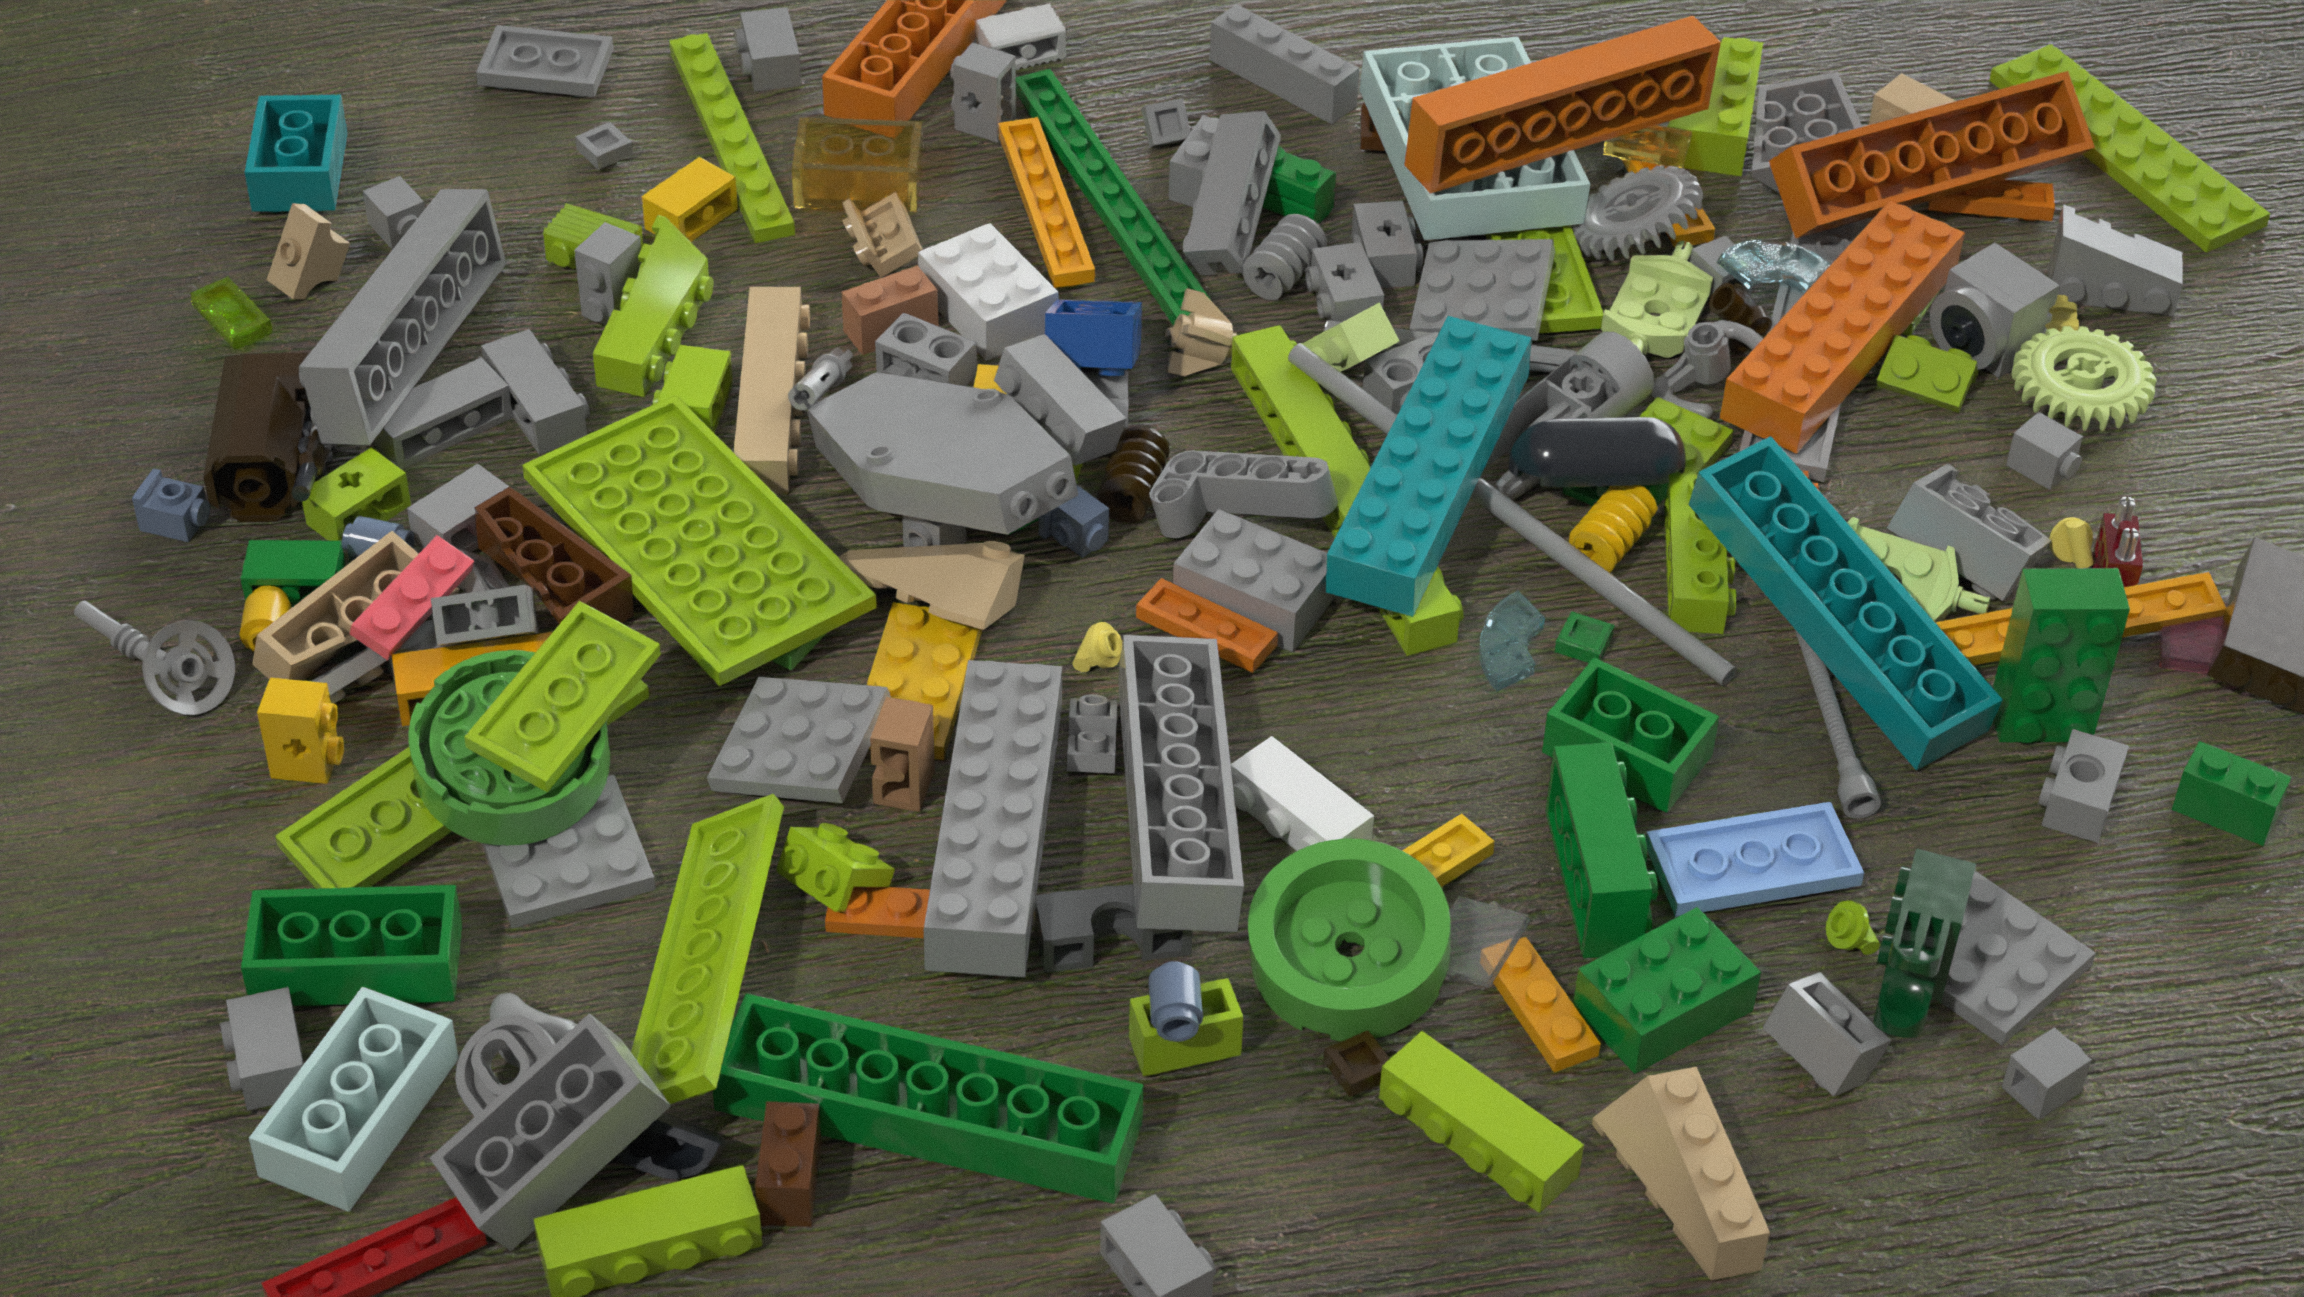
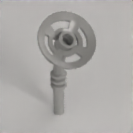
[74,600,235,715]

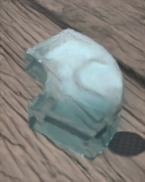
[1716,239,1831,294]
[1479,591,1545,692]

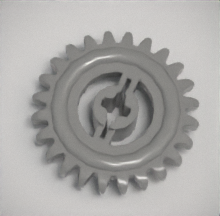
[1571,166,1703,261]

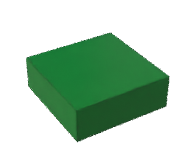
[1554,611,1615,663]

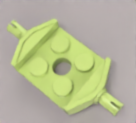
[1601,241,1713,358]
[1847,517,1991,622]

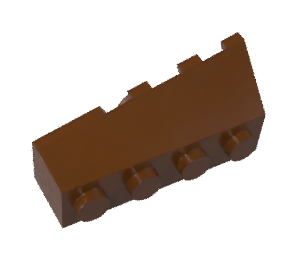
[474,486,634,624]

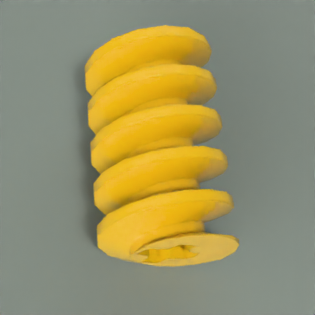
[1569,485,1658,573]

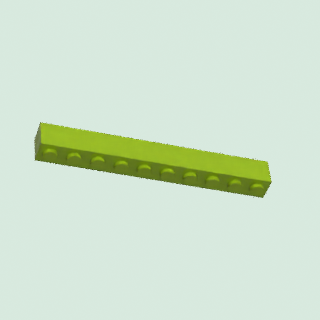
[1231,325,1463,656]

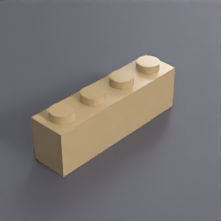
[252,531,459,681]
[1592,1067,1770,1281]

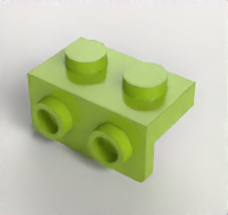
[1877,335,1978,413]
[776,823,895,912]

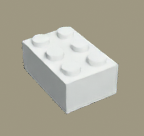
[918,223,1058,361]

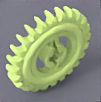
[2011,326,2157,431]

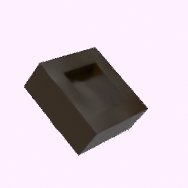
[1323,1030,1390,1097]

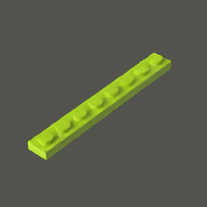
[669,33,795,244]

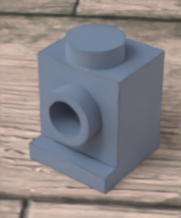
[132,469,210,542]
[1039,485,1109,558]

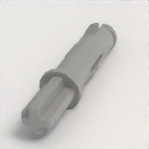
[788,347,853,410]

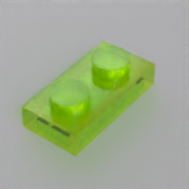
[190,276,273,350]

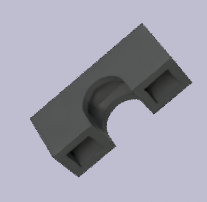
[1035,884,1193,973]

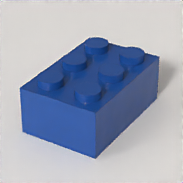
[1045,300,1142,376]

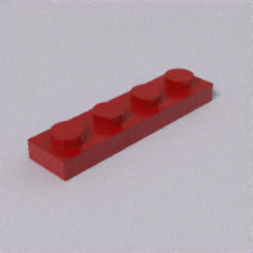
[262,1197,487,1297]

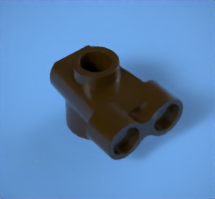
[1709,283,1772,354]

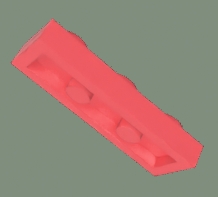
[350,535,474,661]

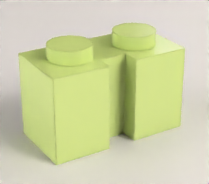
[1302,302,1399,372]

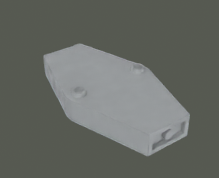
[807,372,1078,534]

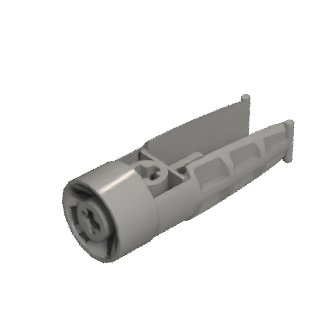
[1485,332,1655,500]

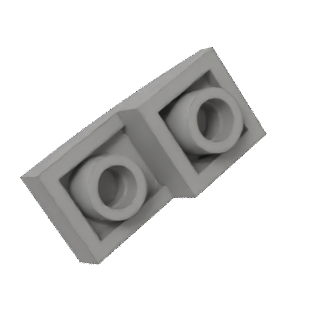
[1067,694,1117,773]

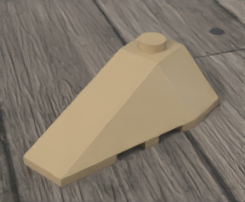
[839,541,1025,630]

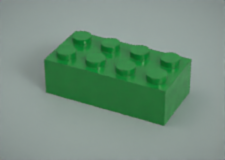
[1993,568,2130,743]
[1545,742,1658,959]
[241,885,462,1006]

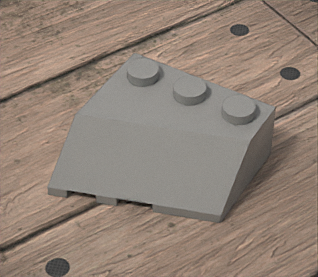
[1752,72,1862,192]
[1887,463,2052,601]

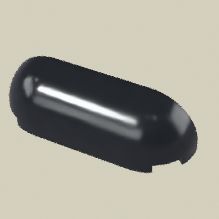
[1508,417,1686,487]
[613,1113,727,1179]

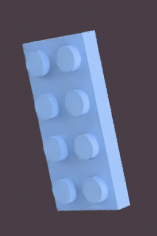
[1646,802,1864,917]

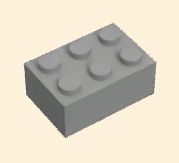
[1173,509,1336,652]

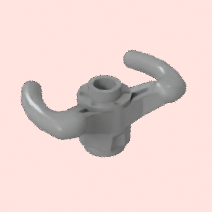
[1651,320,1763,419]

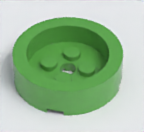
[409,650,610,846]
[1248,839,1450,1041]

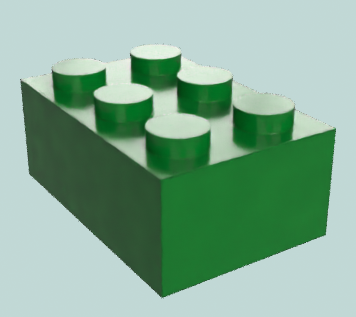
[1542,657,1720,813]
[1573,907,1761,1074]

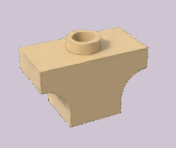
[267,204,350,299]

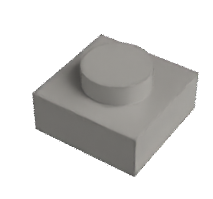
[1141,98,1191,147]
[575,122,633,170]

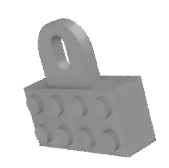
[430,1014,671,1251]

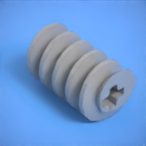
[1243,214,1327,300]

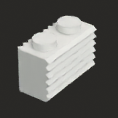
[975,4,1066,70]

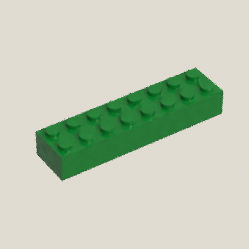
[712,993,1144,1204]

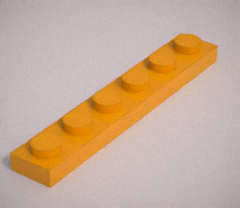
[998,117,1095,288]

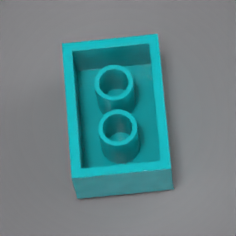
[244,95,348,213]

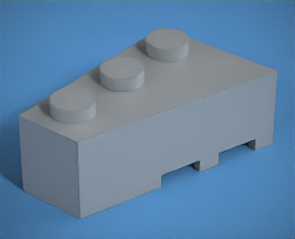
[2047,204,2183,316]

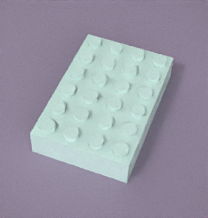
[1360,37,1590,240]

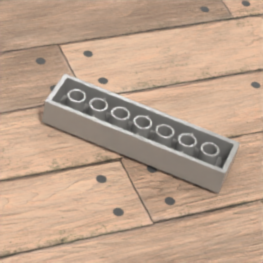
[299,189,506,445]
[1118,635,1244,932]
[924,660,1062,977]

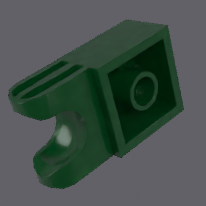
[1874,848,1976,1038]

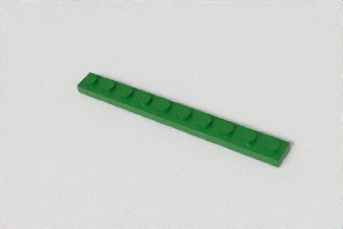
[1016,69,1211,326]

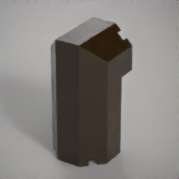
[203,353,310,522]

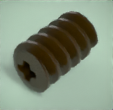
[1097,427,1170,523]

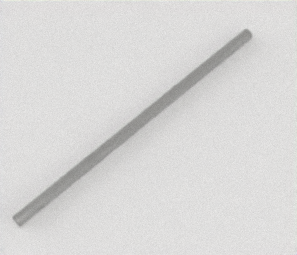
[1288,343,1737,686]

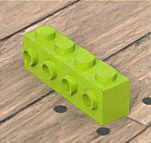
[1664,473,1736,634]

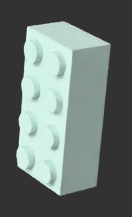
[249,987,459,1212]

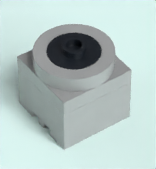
[1930,242,2060,378]

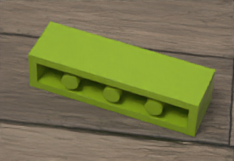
[1379,1031,1584,1213]
[533,1165,762,1297]

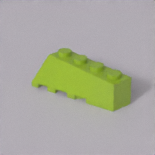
[593,215,714,397]

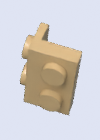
[842,192,923,278]

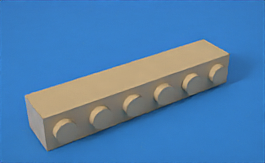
[734,287,810,494]

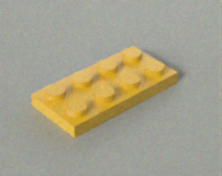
[866,602,982,760]

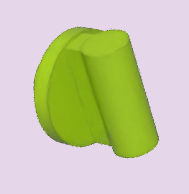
[1826,900,1880,955]

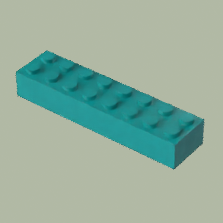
[1326,316,1532,617]
[1688,436,2003,770]

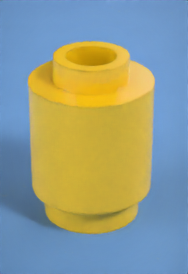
[239,585,292,651]

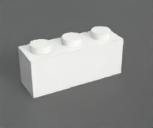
[1231,736,1374,851]

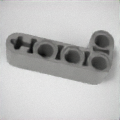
[1150,450,1338,538]

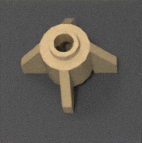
[1165,289,1237,377]

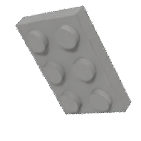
[476,25,613,97]

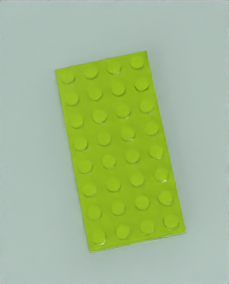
[522,395,876,686]

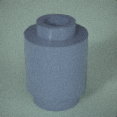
[342,516,414,561]
[1148,961,1203,1042]

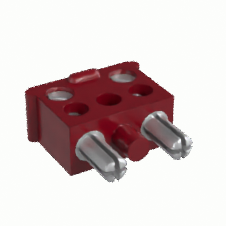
[2092,497,2143,587]

